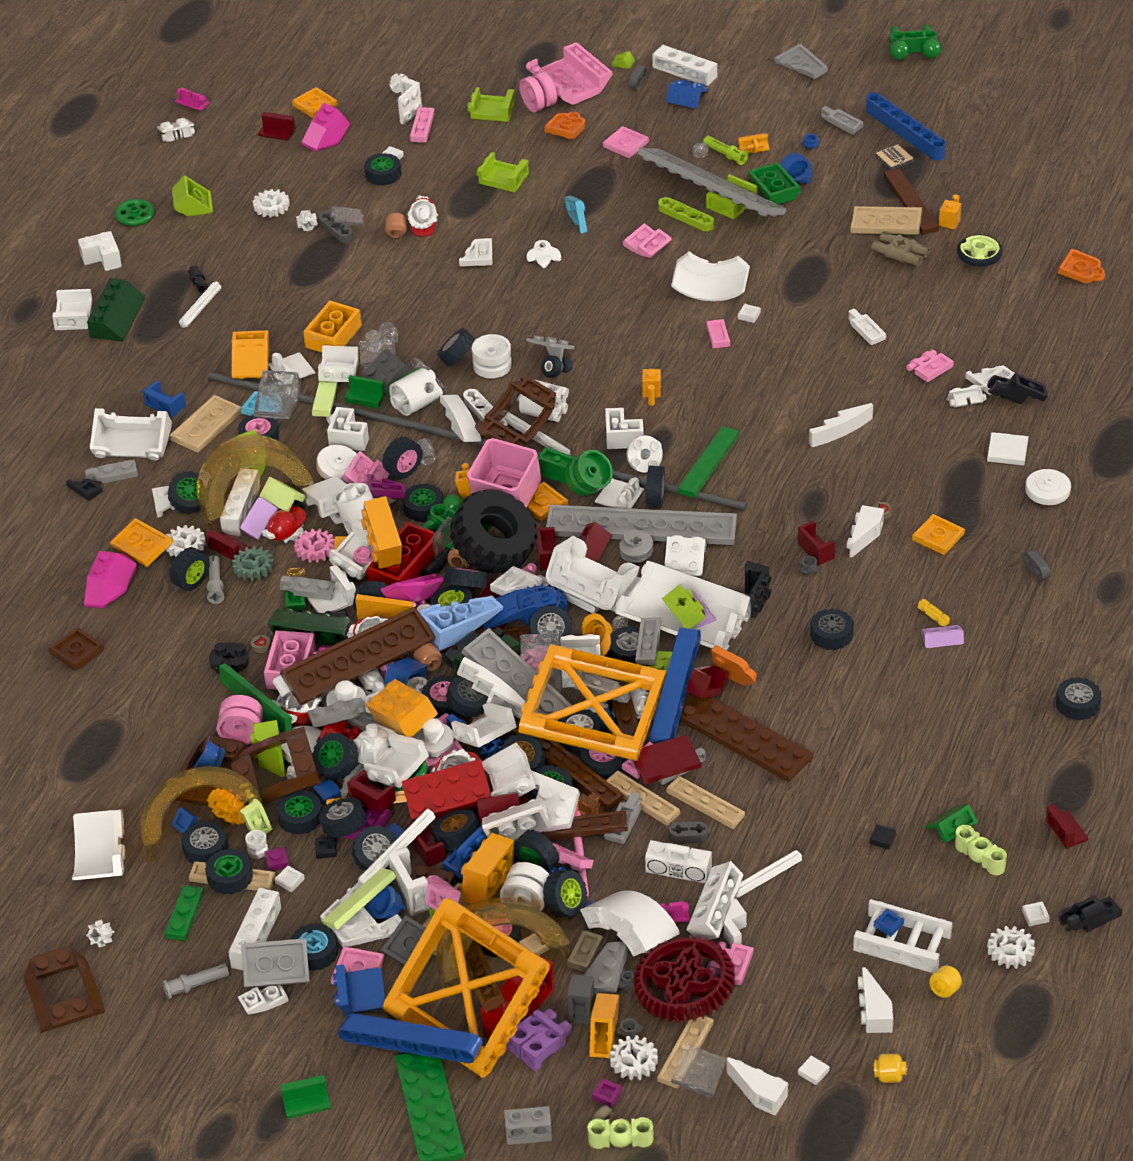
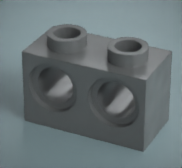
[568,974,595,1025]

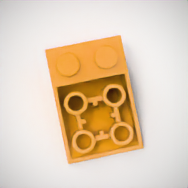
[232,330,270,379]

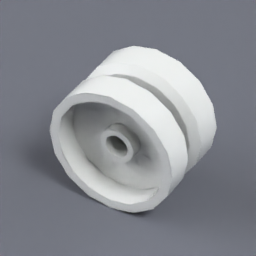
[472,334,512,378]
[500,862,550,915]

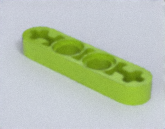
[658,197,714,231]

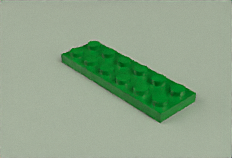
[395,1053,465,1161]

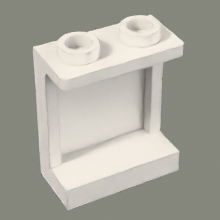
[52,289,93,330]
[318,345,358,382]
[302,476,346,518]
[329,520,373,580]
[560,634,602,688]
[451,702,517,748]
[364,733,429,788]
[482,743,536,797]
[388,848,430,916]

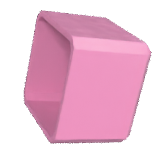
[467,438,541,507]

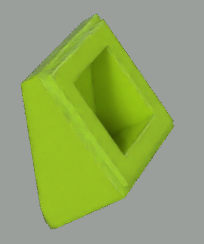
[612,51,635,69]

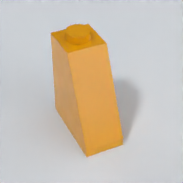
[590,993,619,1058]

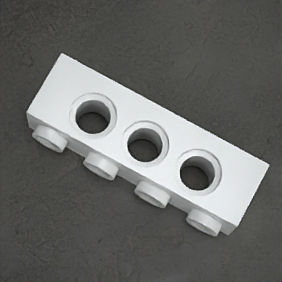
[653,45,717,86]
[220,468,260,536]
[687,861,743,940]
[229,888,281,970]

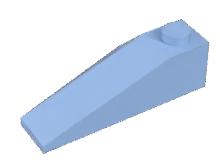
[419,596,503,651]

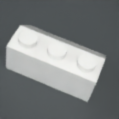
[482,798,552,841]

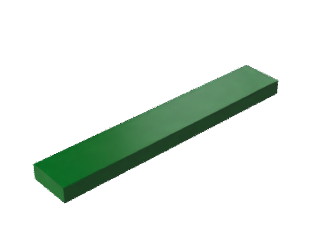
[678,426,739,498]
[219,663,292,733]

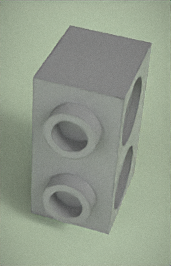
[504,1106,552,1145]

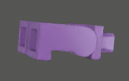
[506,1008,571,1071]

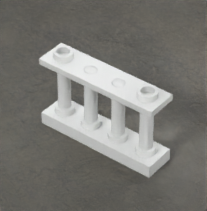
[853,899,952,973]

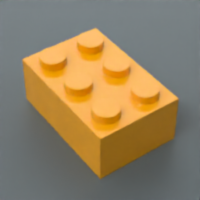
[303,300,362,352]
[361,496,402,569]
[366,679,438,738]
[460,833,514,909]

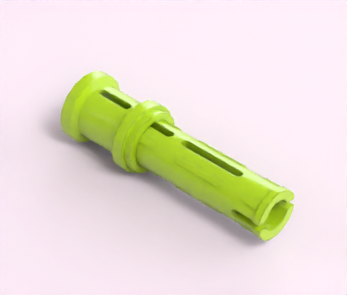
[703,136,748,165]

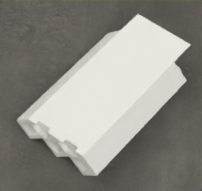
[609,561,751,650]

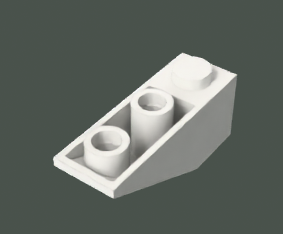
[847,505,884,557]
[858,967,893,1033]
[727,1057,788,1115]

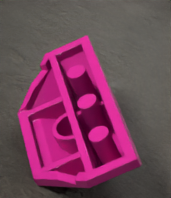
[301,103,350,152]
[84,551,137,609]
[381,574,444,607]

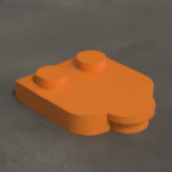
[544,112,586,139]
[1058,248,1105,283]
[711,645,757,686]

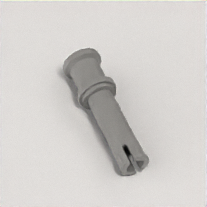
[207,556,224,604]
[162,963,229,999]

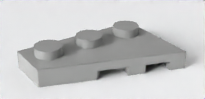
[774,43,828,79]
[584,941,629,994]

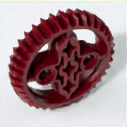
[633,935,735,1024]

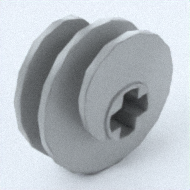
[619,530,653,563]

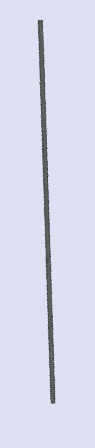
[208,372,747,510]

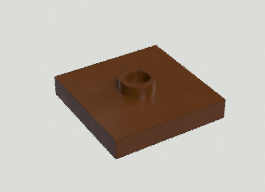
[49,627,104,671]

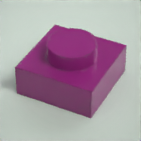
[264,847,289,871]
[592,1078,622,1108]

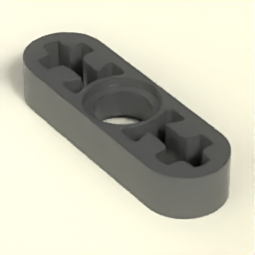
[318,211,353,243]

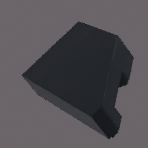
[66,479,103,501]

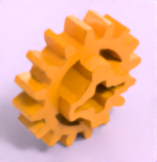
[207,788,246,825]

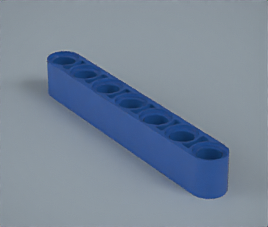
[866,92,946,161]
[650,627,701,744]
[338,1013,483,1063]

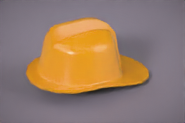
[581,613,613,656]

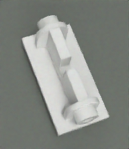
[947,385,986,408]

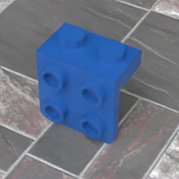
[666,79,709,108]
[442,826,487,879]
[333,964,386,1015]

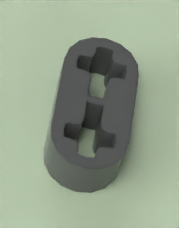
[629,65,648,89]
[1023,549,1051,580]
[669,821,709,843]

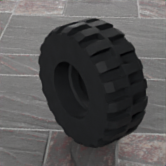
[450,490,538,574]

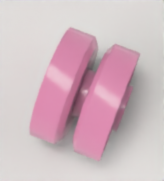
[519,71,557,113]
[216,695,264,745]

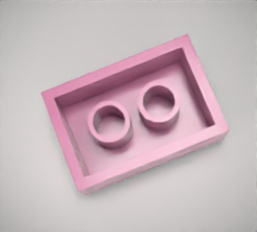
[264,630,316,690]

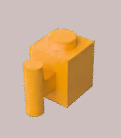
[939,195,961,229]
[642,369,661,406]
[455,463,471,499]

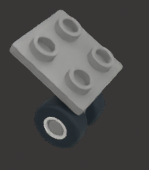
[526,335,575,377]

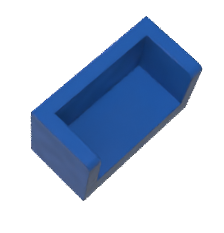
[143,380,186,418]
[384,657,428,685]

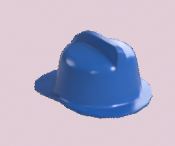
[781,153,813,185]
[188,736,225,780]
[363,886,406,919]

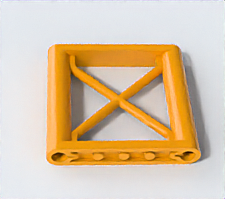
[518,644,667,761]
[383,898,550,1078]

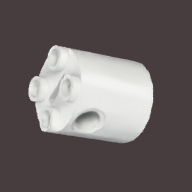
[389,368,443,416]
[517,380,569,422]
[333,483,373,534]

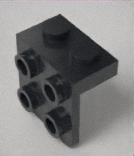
[745,561,771,618]

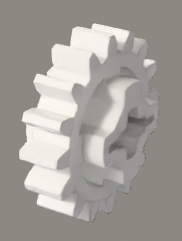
[253,189,290,218]
[166,525,206,557]
[988,926,1035,969]
[610,1035,658,1080]

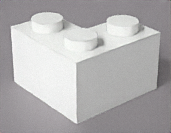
[78,231,122,271]
[327,407,369,451]
[605,408,643,449]

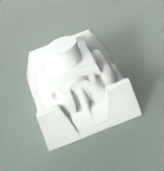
[353,723,396,765]

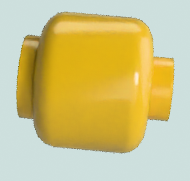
[929,965,962,998]
[874,1054,907,1083]

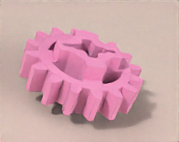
[294,529,335,563]

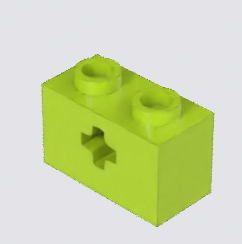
[661,584,706,629]

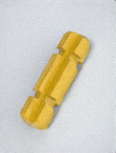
[918,599,950,627]

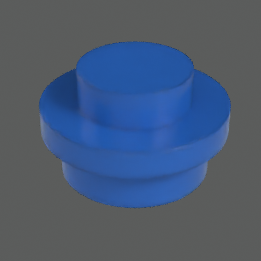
[802,134,819,149]

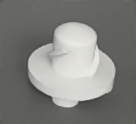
[627,436,662,473]
[326,680,366,717]
[413,718,454,757]

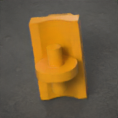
[738,133,769,153]

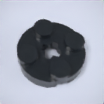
[209,643,249,675]

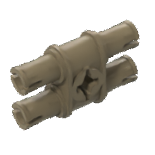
[871,231,930,267]

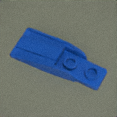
[484,588,558,630]

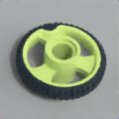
[957,235,1002,267]

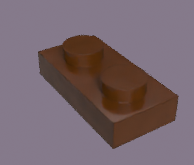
[410,864,455,886]

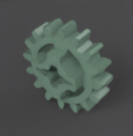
[232,546,274,581]

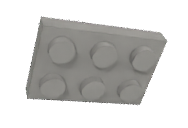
[241,939,309,988]

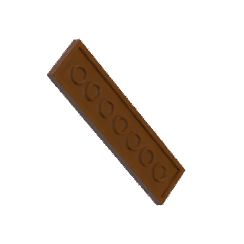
[280,607,436,706]
[679,691,813,782]

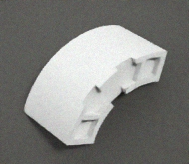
[671,252,750,301]
[72,809,125,880]
[580,891,680,956]

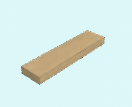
[606,770,680,826]
[667,776,745,829]
[189,861,276,891]
[657,1016,714,1089]

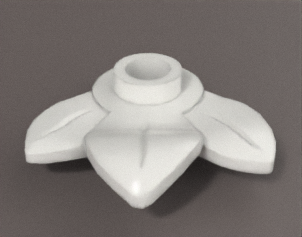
[527,240,561,269]

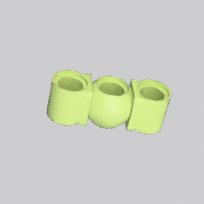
[955,825,1007,875]
[587,1117,654,1149]

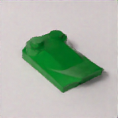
[748,162,800,205]

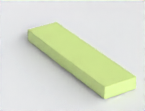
[312,381,338,417]
[322,868,397,930]

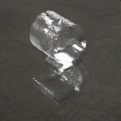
[365,322,398,352]

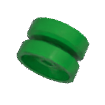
[565,450,613,497]

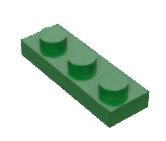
[164,885,204,941]

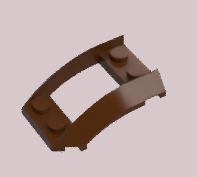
[475,376,556,447]
[231,726,320,806]
[170,735,247,806]
[24,946,105,1033]

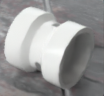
[245,830,268,859]

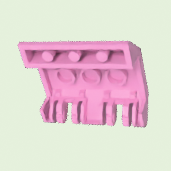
[526,42,613,105]

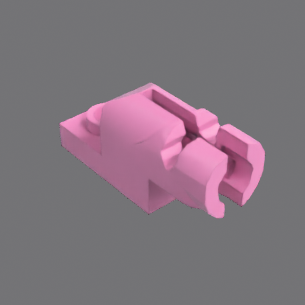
[425,875,461,910]

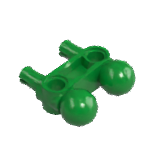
[889,25,941,61]
[421,494,492,550]

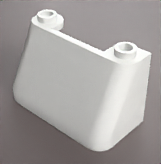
[90,408,172,460]
[546,536,640,610]

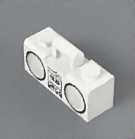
[645,840,712,883]

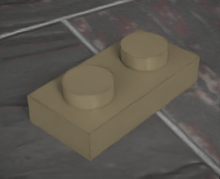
[567,930,604,972]

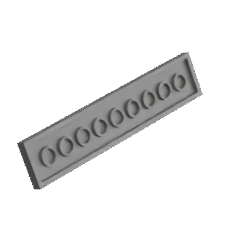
[637,148,786,217]
[546,505,737,545]

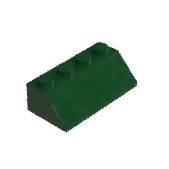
[87,278,145,342]
[267,608,354,645]

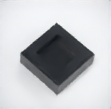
[870,824,896,849]
[315,837,337,859]

